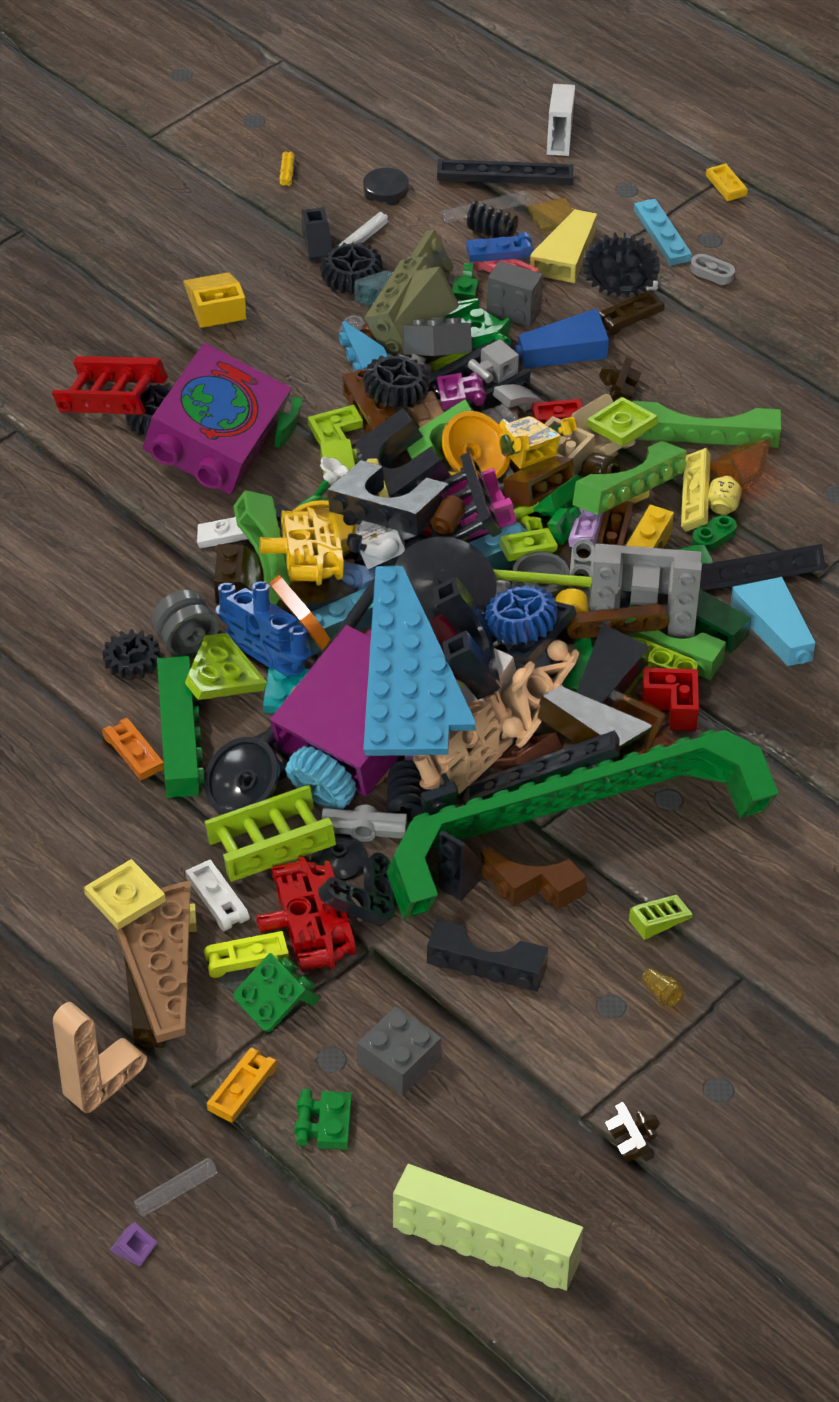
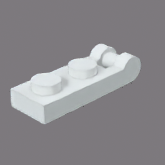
[185,860,250,932]

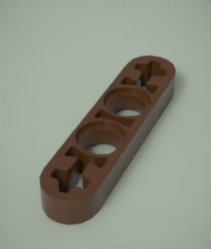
[566,604,669,639]

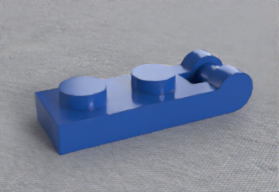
[466,232,534,263]

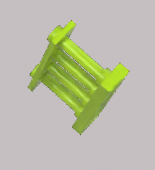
[204,785,336,882]

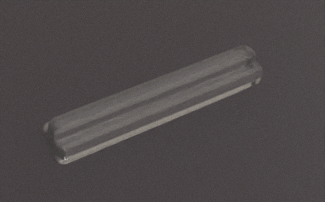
[134,1158,217,1217]

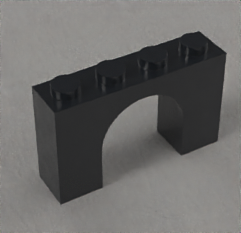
[355,408,451,498]
[327,460,449,536]
[432,576,502,700]

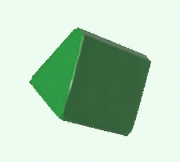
[533,475,580,512]

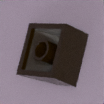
[214,544,264,603]

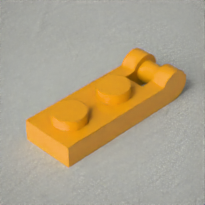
[207,1048,278,1123]

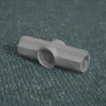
[322,805,407,842]

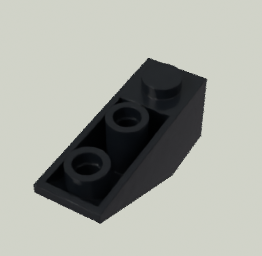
[439,830,482,901]

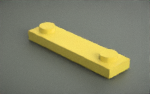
[681,448,710,532]

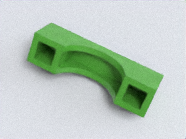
[624,605,726,680]

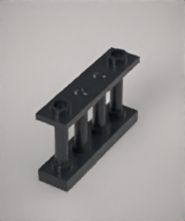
[428,340,531,414]
[416,452,502,540]

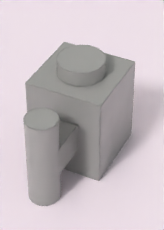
[468,340,519,383]

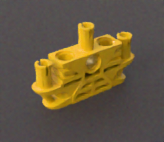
[259,507,344,586]

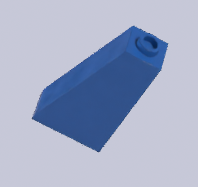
[515,309,609,369]

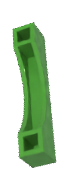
[633,401,781,448]
[573,441,687,515]
[233,490,290,607]

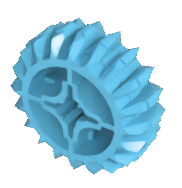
[285,746,357,809]

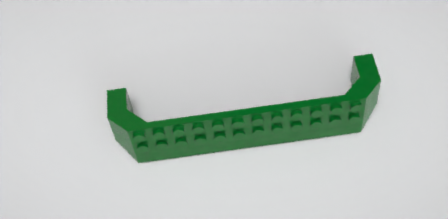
[386,730,779,919]

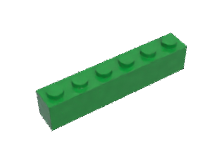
[157,656,204,798]

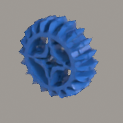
[485,584,558,645]

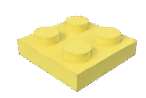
[84,859,166,930]

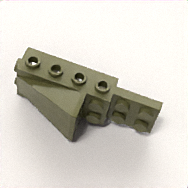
[364,229,459,355]

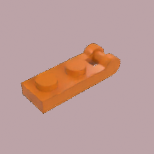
[102,718,164,781]

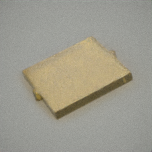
[528,197,574,232]

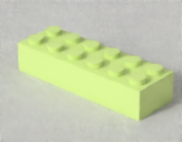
[393,1164,583,1291]

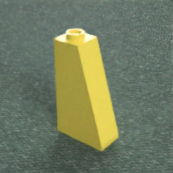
[530,209,597,283]

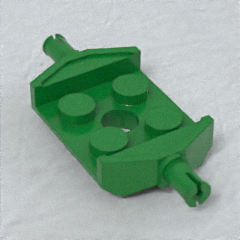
[443,298,511,349]

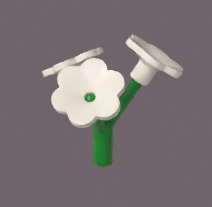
[297,457,348,506]

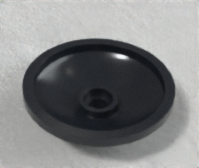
[204,737,280,814]

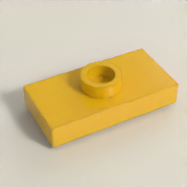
[706,163,748,201]

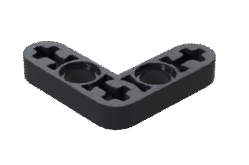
[318,852,394,926]

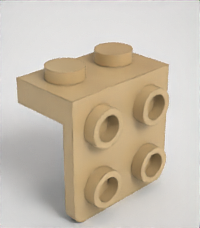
[572,394,643,457]

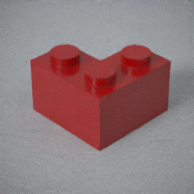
[642,668,699,731]

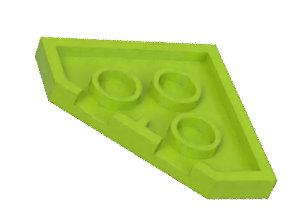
[185,633,267,700]

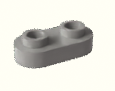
[690,254,735,285]

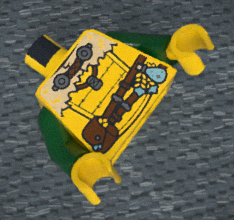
[499,416,577,469]

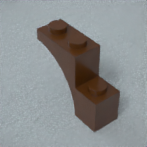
[481,848,586,910]

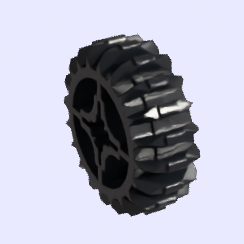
[320,242,383,295]
[363,354,430,410]
[125,383,172,436]

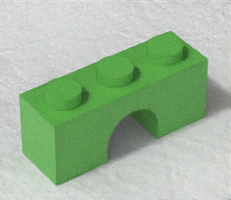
[407,399,474,460]

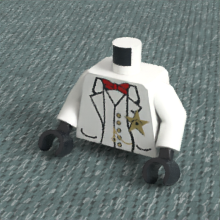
[343,516,416,569]

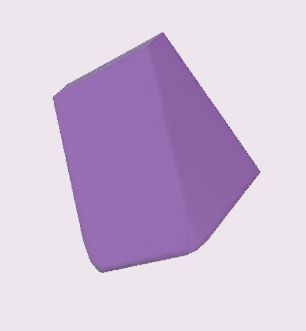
[110,1222,158,1266]

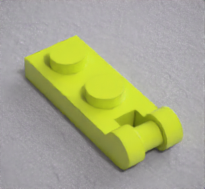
[203,931,289,978]

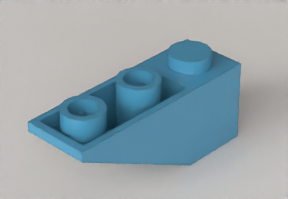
[339,321,387,372]

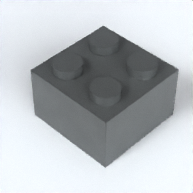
[487,261,543,327]
[403,318,472,356]
[357,1006,441,1096]

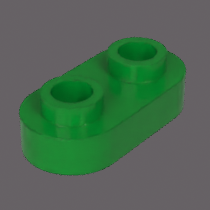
[692,515,737,552]

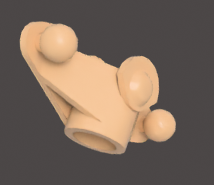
[502,640,579,748]

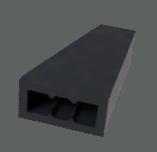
[577,624,650,707]

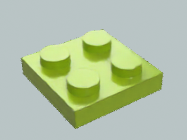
[587,397,658,446]

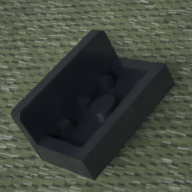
[421,773,459,815]

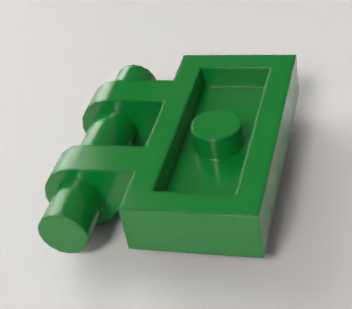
[294,1089,352,1150]

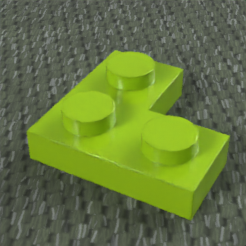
[308,405,363,445]

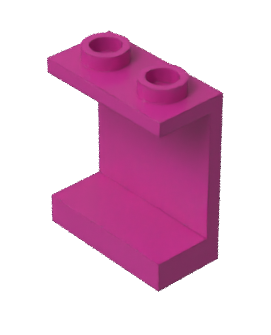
[449,468,517,539]

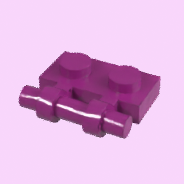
[437,373,486,410]

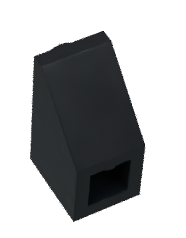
[301,207,332,261]

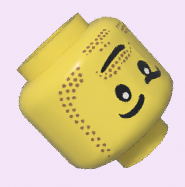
[708,476,742,515]

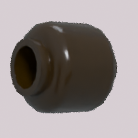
[581,452,620,477]

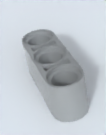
[568,539,595,611]

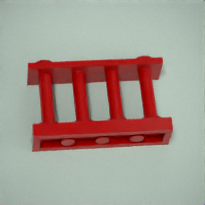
[51,356,168,415]

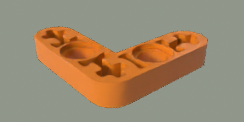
[269,575,330,652]

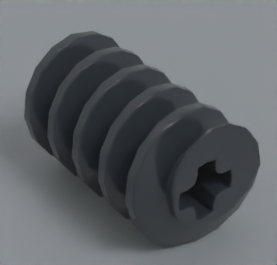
[467,200,518,238]
[387,760,423,823]

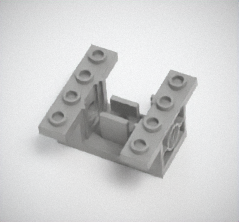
[590,544,702,639]

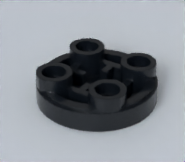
[363,168,409,206]

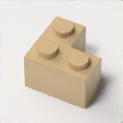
[544,416,595,475]

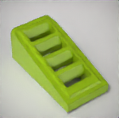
[629,895,693,940]

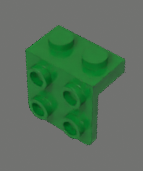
[233,953,320,1032]

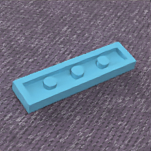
[634,199,692,266]

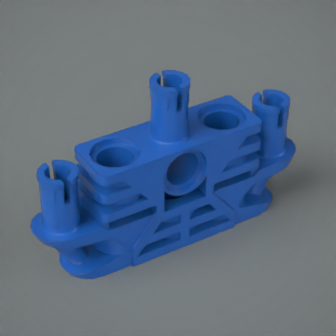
[215,581,312,676]

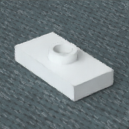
[197,517,248,548]

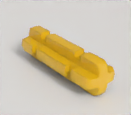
[280,151,294,186]

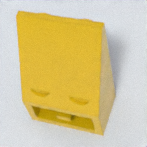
[183,272,246,328]

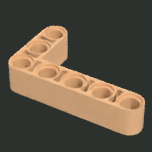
[53,1002,147,1113]

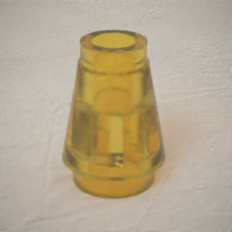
[642,968,684,1007]

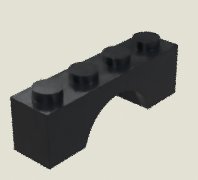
[427,919,548,992]

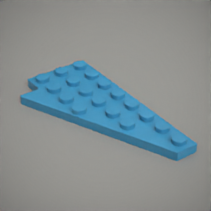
[363,566,476,756]

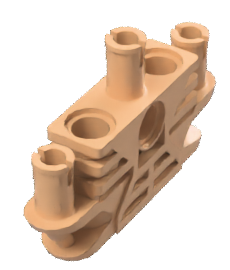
[413,691,513,794]

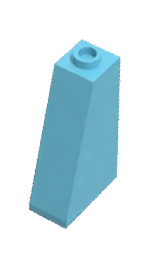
[730,577,815,666]

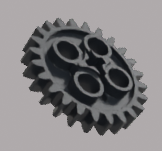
[583,232,660,297]

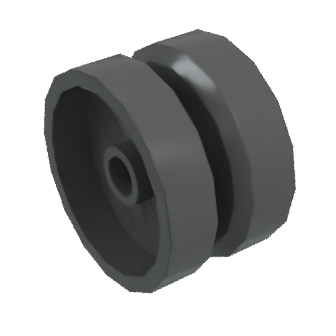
[512,552,570,600]
[151,589,219,657]

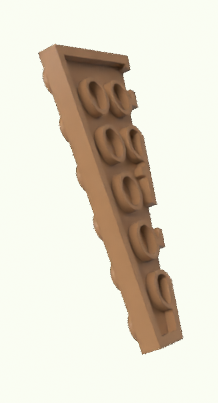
[113,880,191,1043]

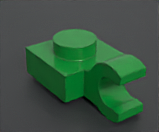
[452,263,478,301]
[548,504,581,545]

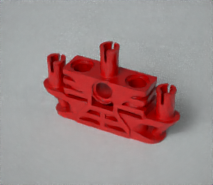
[256,856,356,972]

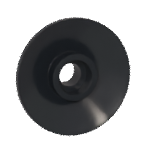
[311,835,367,881]

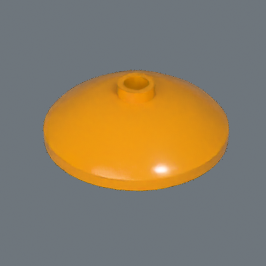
[442,411,511,479]

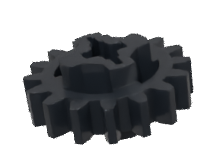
[102,629,161,680]

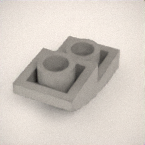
[493,384,544,411]

